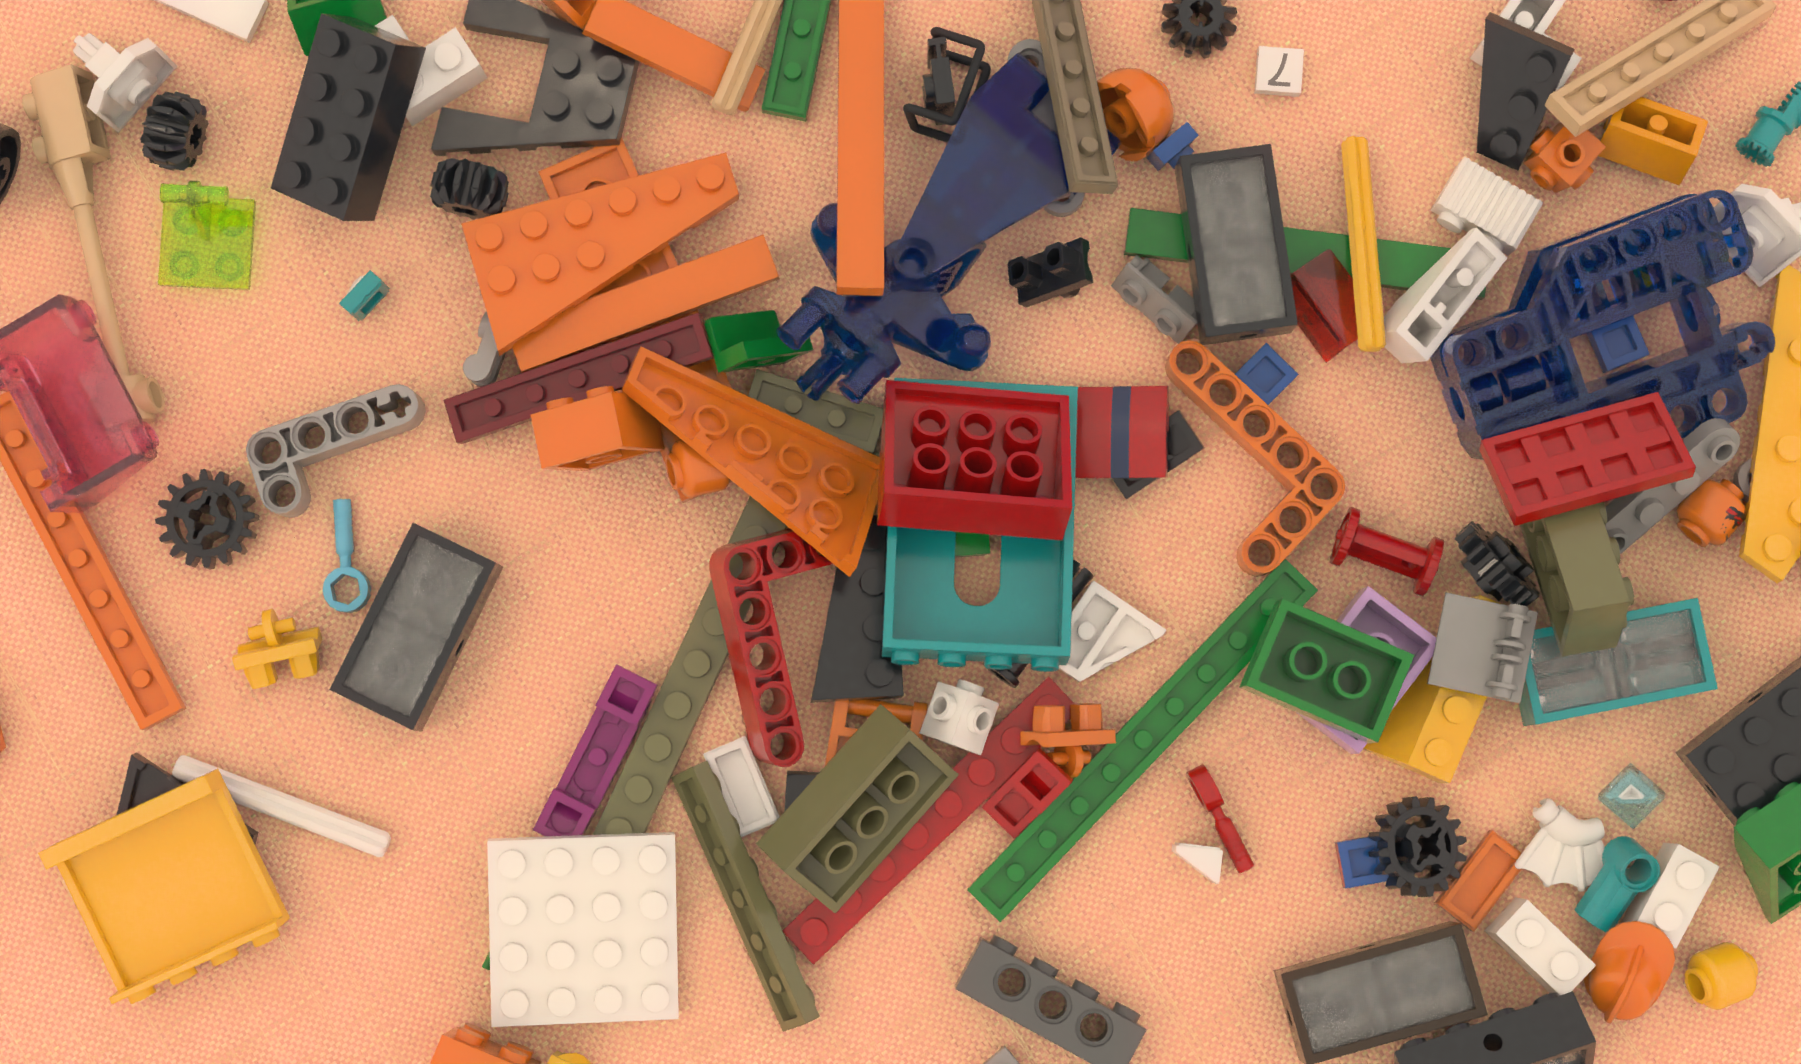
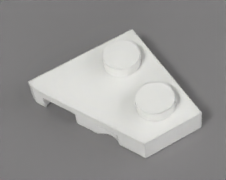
[1059,580,1166,682]

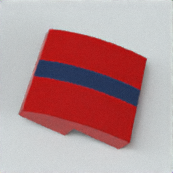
[1075,386,1169,478]

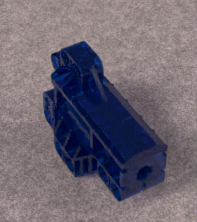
[1430,189,1775,460]

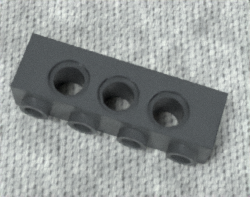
[955,935,1147,1064]

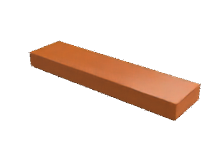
[582,0,766,113]

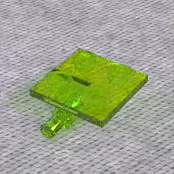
[158,181,256,290]

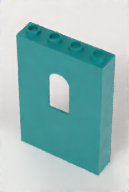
[882,378,1078,672]

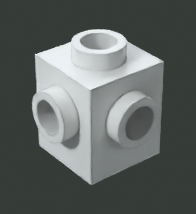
[920,679,999,755]

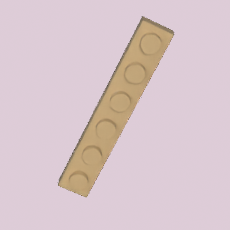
[1545,0,1777,137]

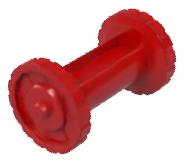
[1330,507,1444,597]

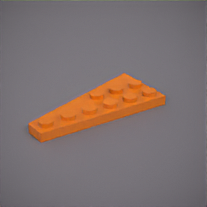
[461,152,739,356]
[621,346,880,577]

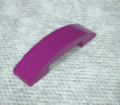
[533,664,658,836]

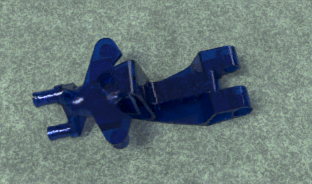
[776,53,1122,404]

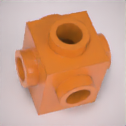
[1523,122,1606,193]

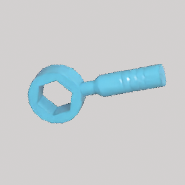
[323,499,371,613]

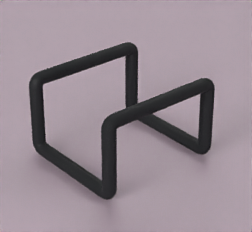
[903,27,991,146]

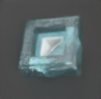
[1598,763,1665,829]

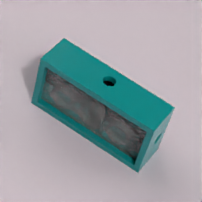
[1519,598,1718,726]

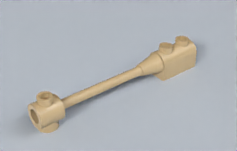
[22,64,165,431]

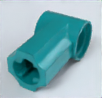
[1574,836,1660,932]

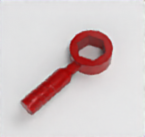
[1186,764,1254,873]

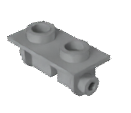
[1111,255,1198,344]

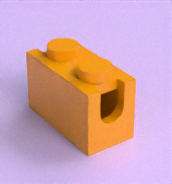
[1598,97,1708,186]

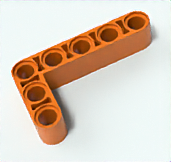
[1165,340,1345,577]

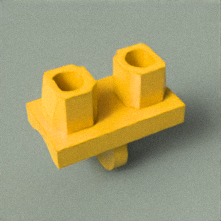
[232,608,322,689]

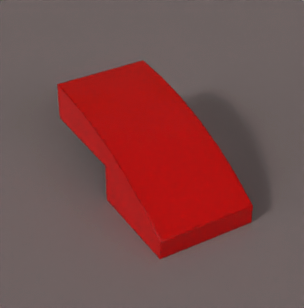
[982,748,1073,839]

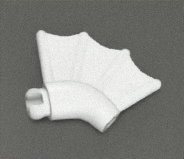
[1514,798,1605,892]

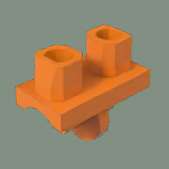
[1020,703,1116,778]

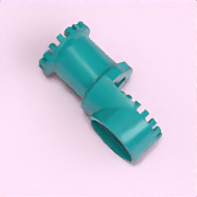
[1735,81,1801,167]

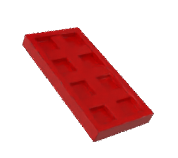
[1479,392,1696,526]

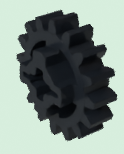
[155,469,260,570]
[1455,521,1540,607]
[1368,796,1467,897]

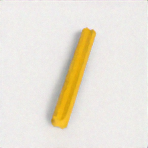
[1341,136,1386,352]

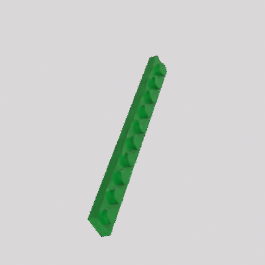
[967,559,1318,922]

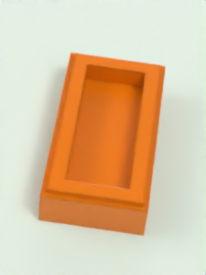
[1434,830,1522,932]

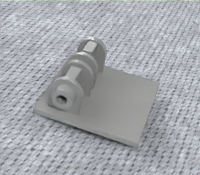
[1427,592,1538,704]

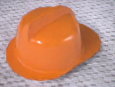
[1584,921,1675,1024]

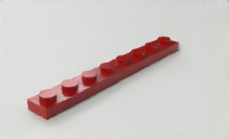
[782,676,1075,965]

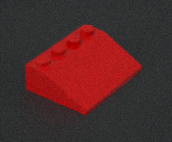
[877,380,1072,540]

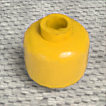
[1684,942,1758,1010]

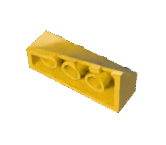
[1363,595,1501,783]

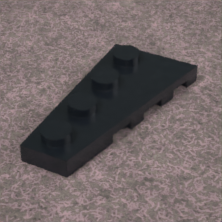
[810,515,904,703]

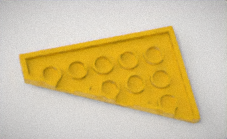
[1739,265,1801,584]

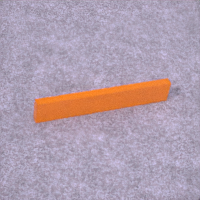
[513,235,780,373]

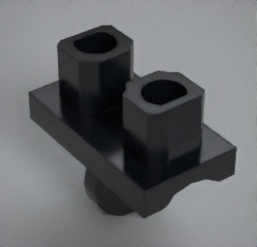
[1007,237,1093,308]

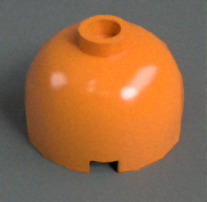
[1097,68,1174,162]

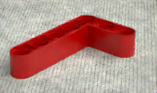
[709,528,833,767]

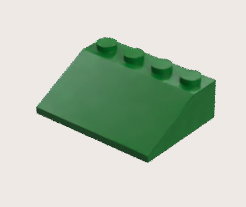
[1734,782,1801,924]

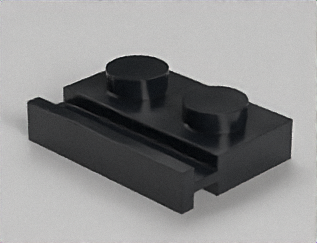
[922,37,955,125]

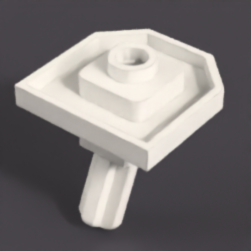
[73,33,177,133]
[1709,184,1801,287]

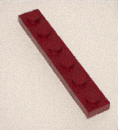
[443,313,714,444]

